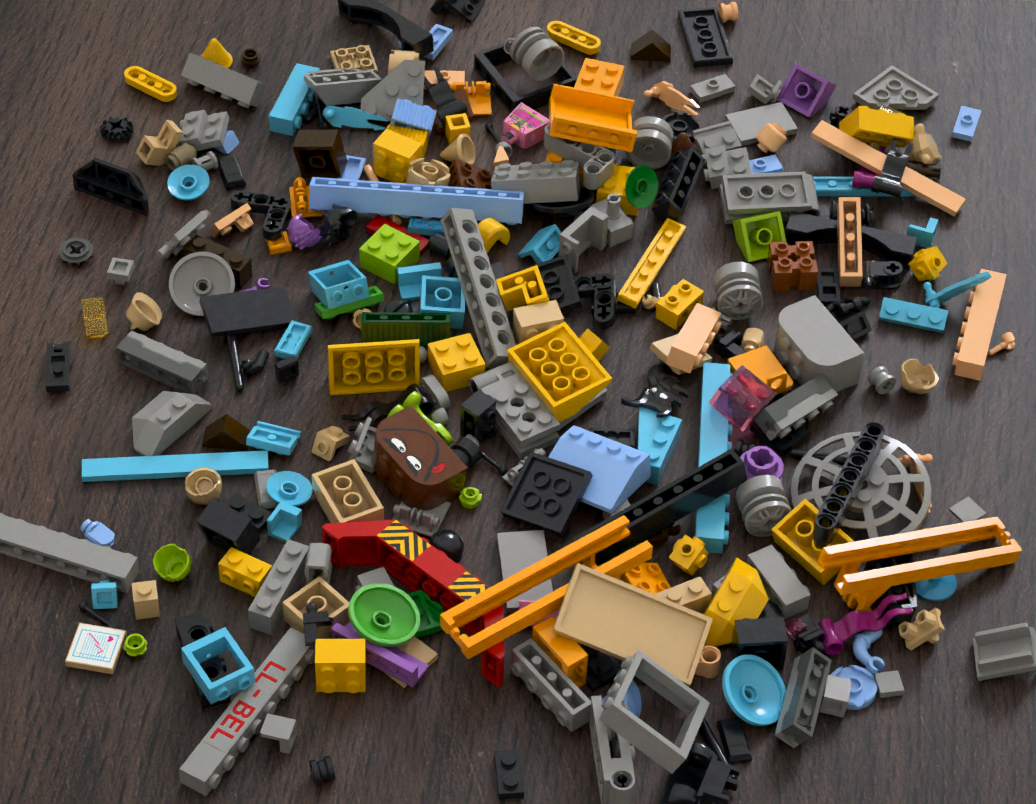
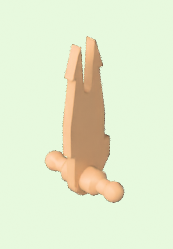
[643,81,700,115]
[890,454,933,513]

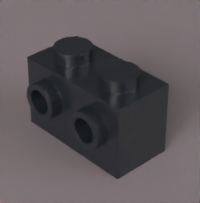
[460,390,496,445]

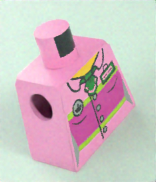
[501,102,549,149]

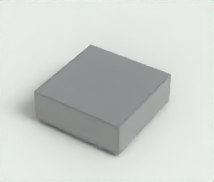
[874,670,904,698]

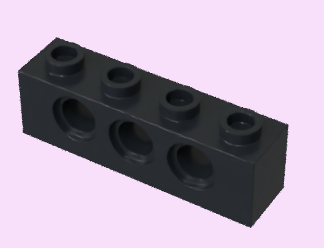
[175,611,231,709]

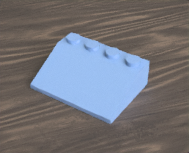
[549,425,651,513]

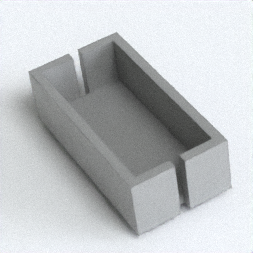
[491,160,581,204]

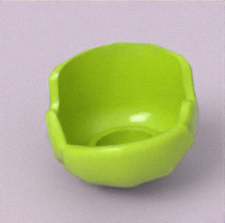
[153,544,192,582]

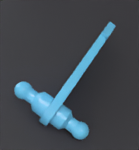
[323,105,388,130]
[923,271,992,309]

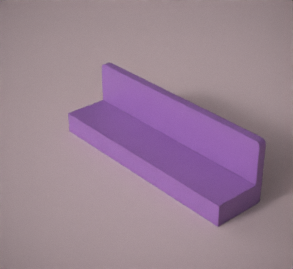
[331,623,428,688]

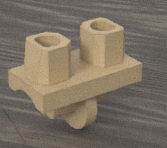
[898,608,945,650]

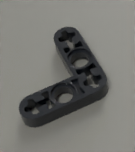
[231,191,291,241]
[574,273,616,329]

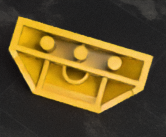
[703,558,769,647]

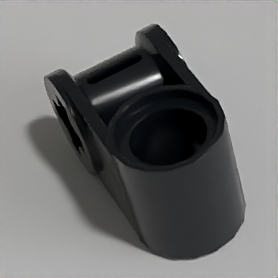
[861,261,903,290]

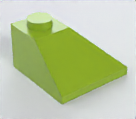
[732,211,786,262]

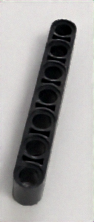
[812,422,885,545]

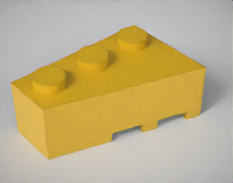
[839,106,914,147]

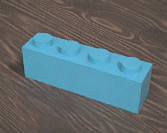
[269,63,320,136]

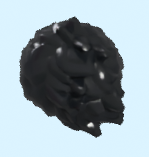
[320,204,358,247]

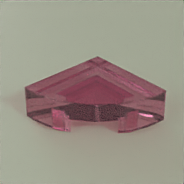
[785,618,807,640]

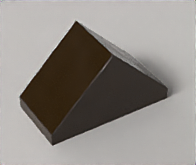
[631,29,671,62]
[202,414,251,451]

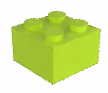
[359,224,420,285]

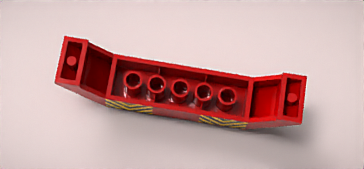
[322,519,504,688]

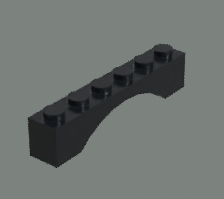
[338,0,434,59]
[785,211,917,270]

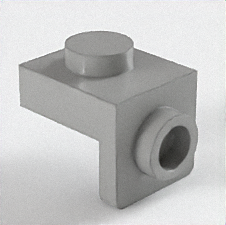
[746,74,782,105]

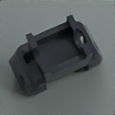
[659,741,741,804]

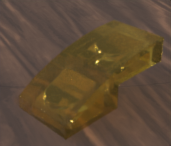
[81,297,109,338]

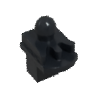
[714,330,746,359]
[303,602,334,646]
[793,614,825,653]

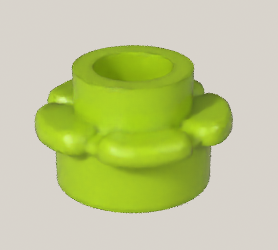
[459,487,482,509]
[123,634,147,657]

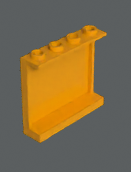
[549,84,637,152]

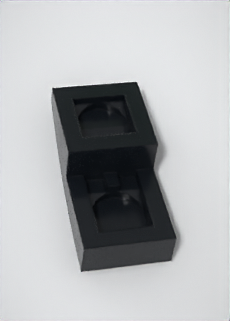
[816,268,841,303]

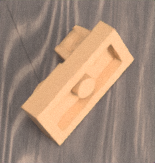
[209,203,254,238]

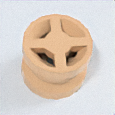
[718,2,738,23]

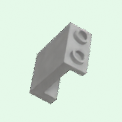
[559,206,608,274]

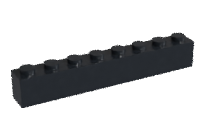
[571,448,748,566]

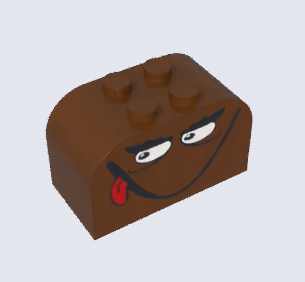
[372,405,468,511]

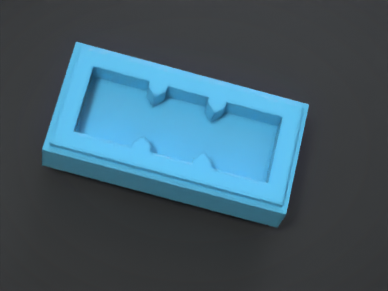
[274,320,312,359]

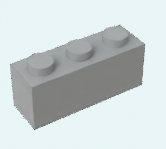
[746,545,811,620]

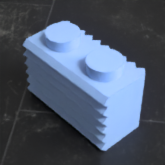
[390,98,437,139]

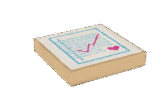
[65,623,127,674]

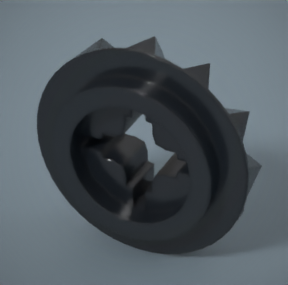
[100,116,134,142]

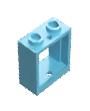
[308,260,370,309]
[181,627,255,704]

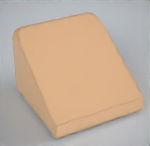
[493,146,509,175]

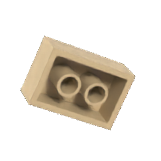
[312,459,384,523]

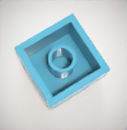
[419,275,465,329]

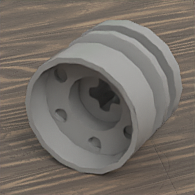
[510,27,564,81]
[713,262,763,320]
[735,475,792,537]

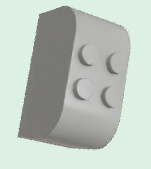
[774,295,864,392]

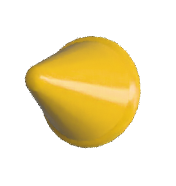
[200,38,233,68]

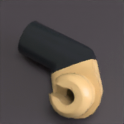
[642,283,662,309]

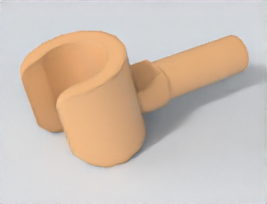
[988,332,1015,356]

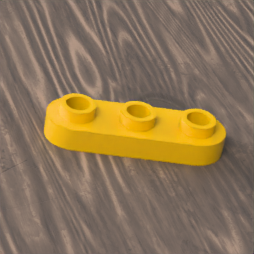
[547,21,601,55]
[124,66,177,102]

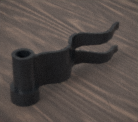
[424,66,468,125]
[871,138,913,198]
[340,384,433,431]

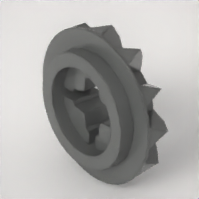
[58,238,93,266]

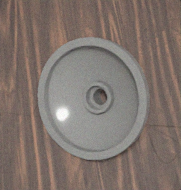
[169,252,235,317]

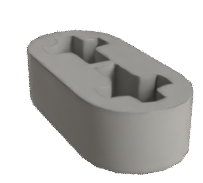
[420,374,451,410]

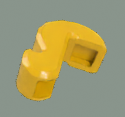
[477,218,510,253]

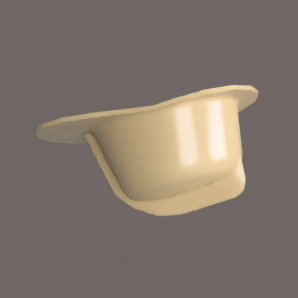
[126,292,162,331]

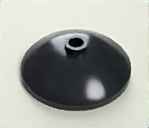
[531,186,594,219]

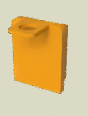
[727,345,793,406]

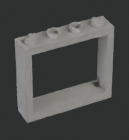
[599,650,710,774]

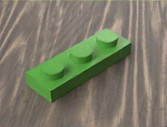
[315,285,384,319]

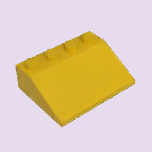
[507,322,612,423]
[328,339,420,396]

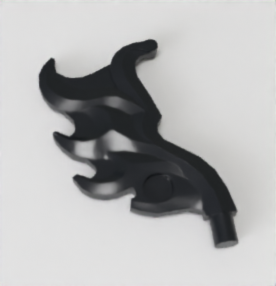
[621,362,689,418]

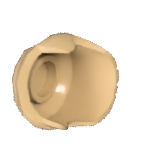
[900,359,939,394]
[185,467,222,505]

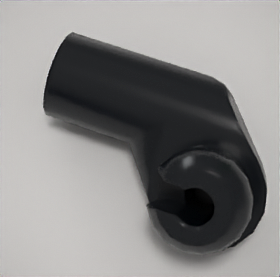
[240,350,269,375]

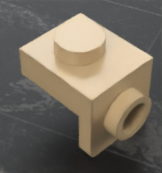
[312,426,350,461]

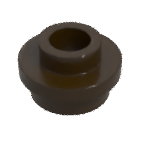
[240,48,261,67]

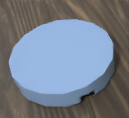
[831,665,877,710]

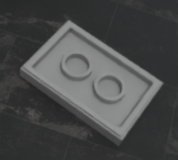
[725,102,798,146]

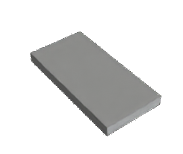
[497,530,553,613]

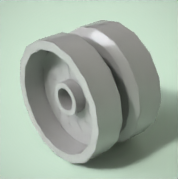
[626,116,673,169]

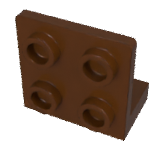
[448,160,492,189]

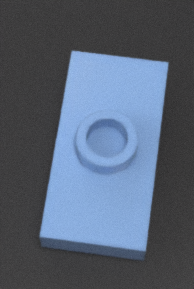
[952,106,981,142]
[749,155,783,174]

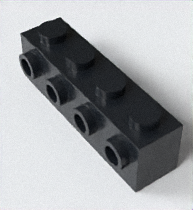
[651,146,705,223]

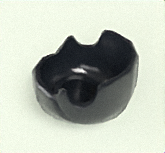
[429,529,464,563]

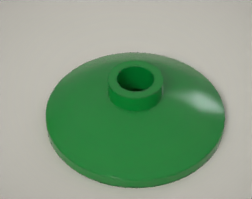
[625,165,658,208]

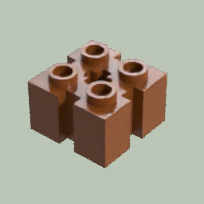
[767,241,818,291]

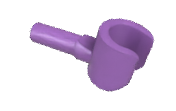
[239,278,270,292]

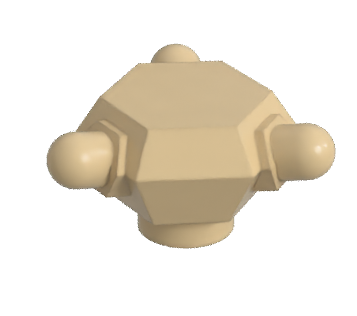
[909,123,942,165]

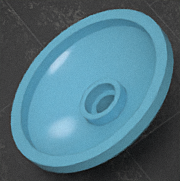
[722,655,786,726]

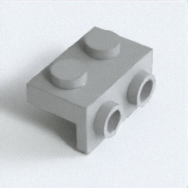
[348,417,377,474]

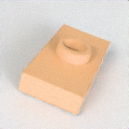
[424,70,465,89]

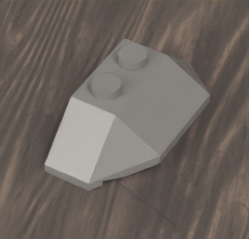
[303,68,382,106]
[132,391,213,456]

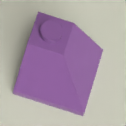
[776,63,837,118]

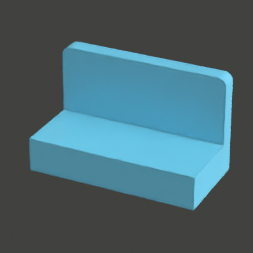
[518,224,562,264]
[397,262,442,300]

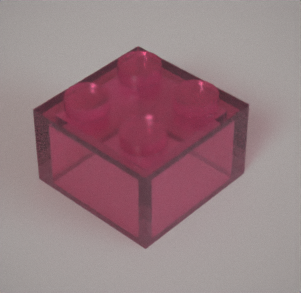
[709,365,777,432]

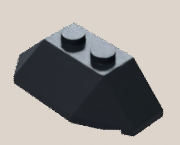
[72,158,149,216]

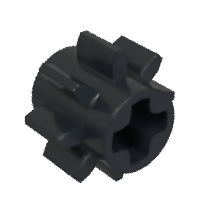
[829,105,853,129]

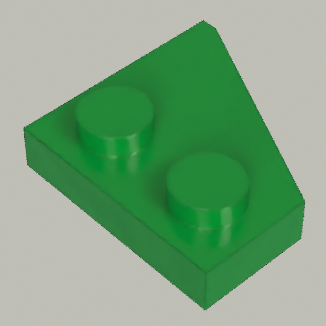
[408,590,444,638]

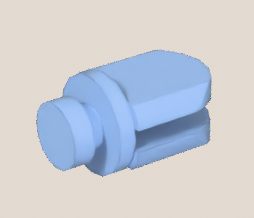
[80,519,115,548]

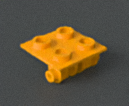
[449,81,492,116]
[289,177,328,218]
[620,563,671,594]

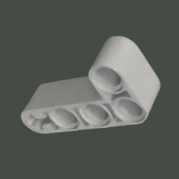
[544,124,615,190]

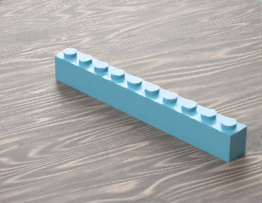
[695,362,734,554]

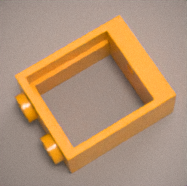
[532,616,588,688]

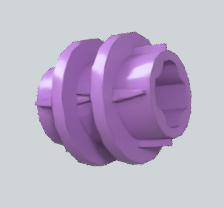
[739,446,784,486]

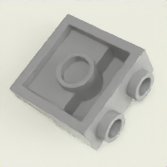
[178,110,230,151]
[701,145,751,189]

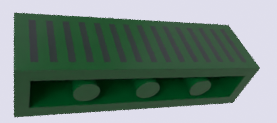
[361,312,451,347]

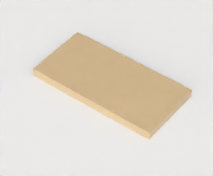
[552,563,713,687]

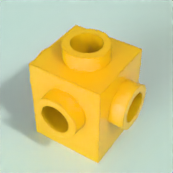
[908,246,948,282]
[669,535,709,576]

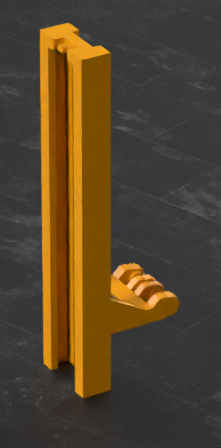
[440,515,653,659]
[817,517,1022,612]

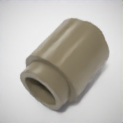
[165,143,197,171]

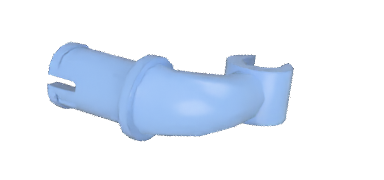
[853,630,885,676]

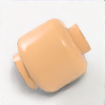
[756,122,787,153]

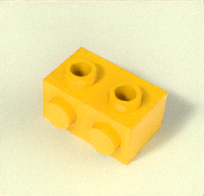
[655,279,704,330]
[218,547,272,597]

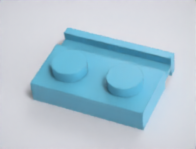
[246,421,301,456]

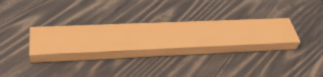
[811,120,966,217]

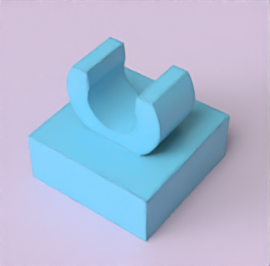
[91,580,118,609]

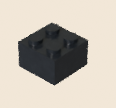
[196,499,261,555]
[731,617,788,670]

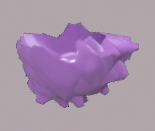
[287,213,322,250]

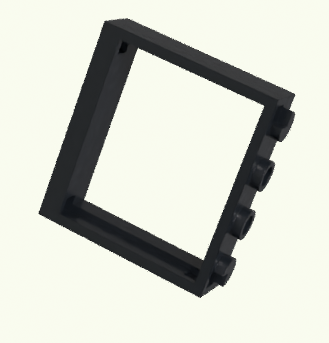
[474,41,577,113]

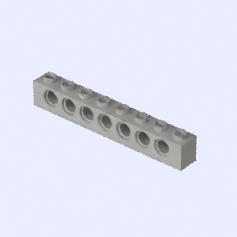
[441,208,516,368]

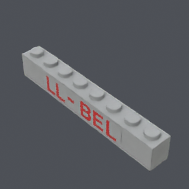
[179,627,315,796]

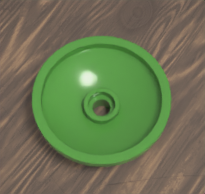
[348,583,420,647]

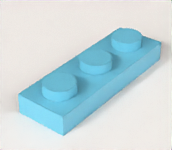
[879,297,948,333]

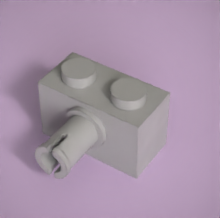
[589,194,634,247]

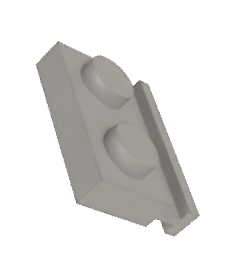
[691,121,742,155]

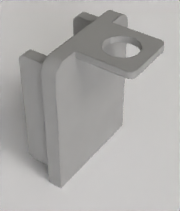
[973,623,1036,681]

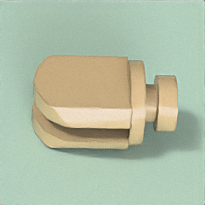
[741,328,764,352]

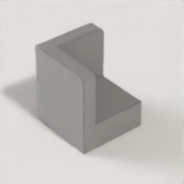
[819,674,852,718]
[260,713,297,754]

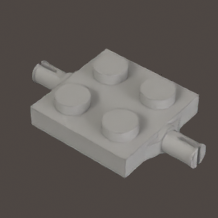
[156,210,211,259]

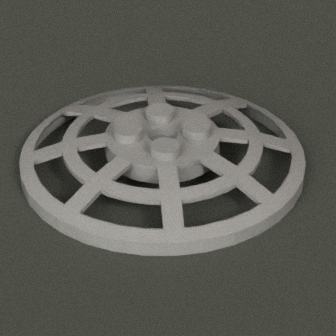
[791,431,931,539]

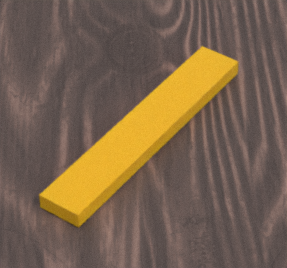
[616,218,686,309]

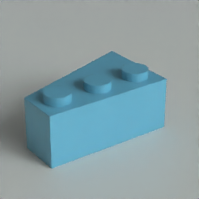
[637,407,682,486]

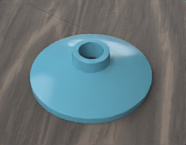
[167,165,210,200]
[266,471,313,507]

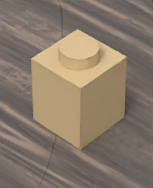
[132,580,160,620]

